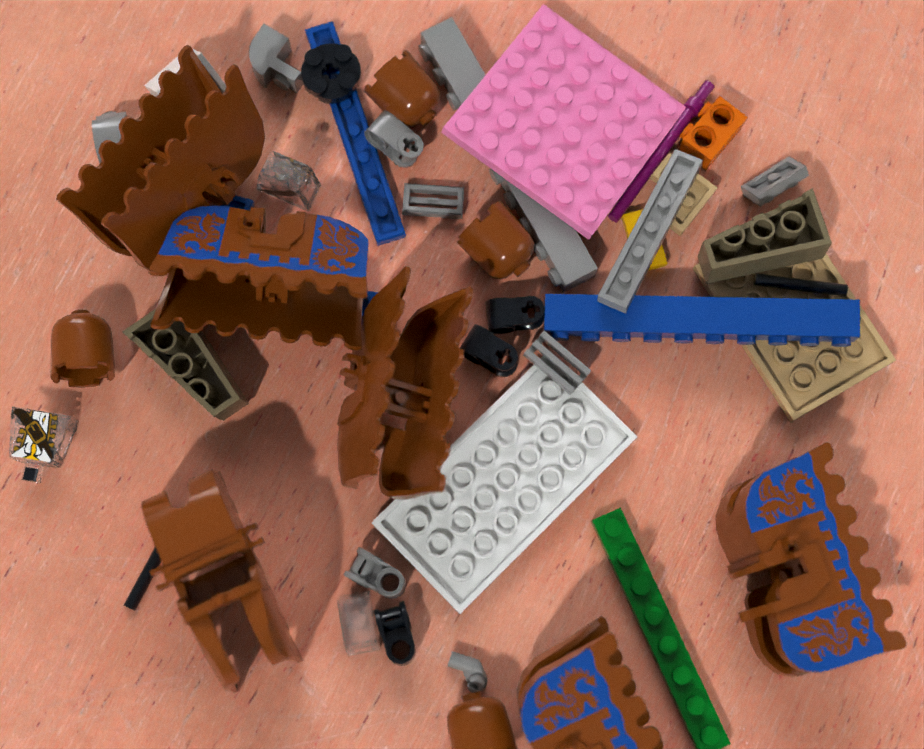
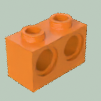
[678,96,748,171]

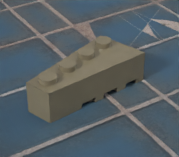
[697,189,832,284]
[122,309,249,421]

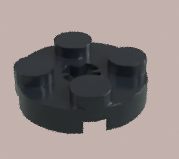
[301,43,361,104]

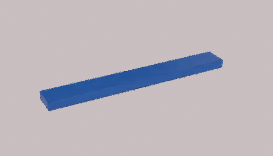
[305,21,406,246]

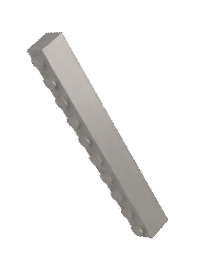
[418,17,598,293]

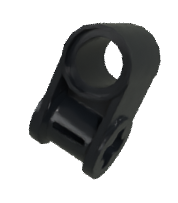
[486,296,545,334]
[460,324,518,377]
[373,601,416,666]

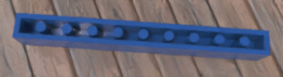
[544,294,860,347]

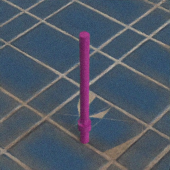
[608,80,715,223]

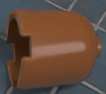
[364,50,440,128]
[457,201,534,279]
[50,310,115,388]
[447,691,518,749]

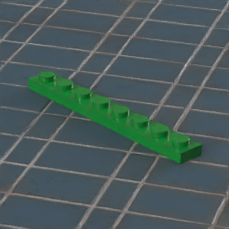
[591,508,731,749]

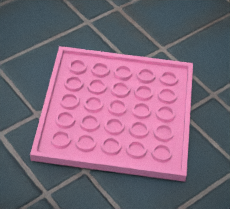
[441,4,686,239]

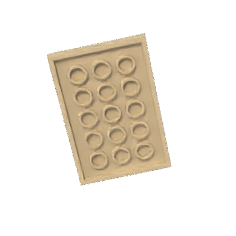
[693,254,896,423]

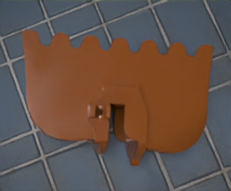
[56,45,265,270]
[337,266,474,500]
[141,470,303,693]

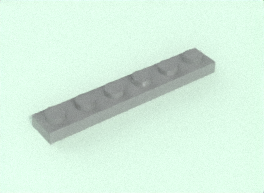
[597,149,703,314]

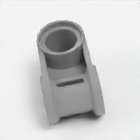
[364,110,424,168]
[343,547,406,599]

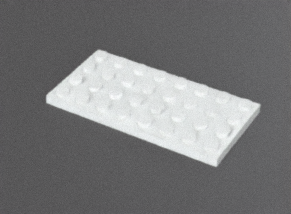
[371,350,638,614]

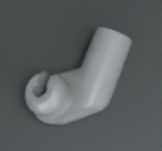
[448,651,487,693]

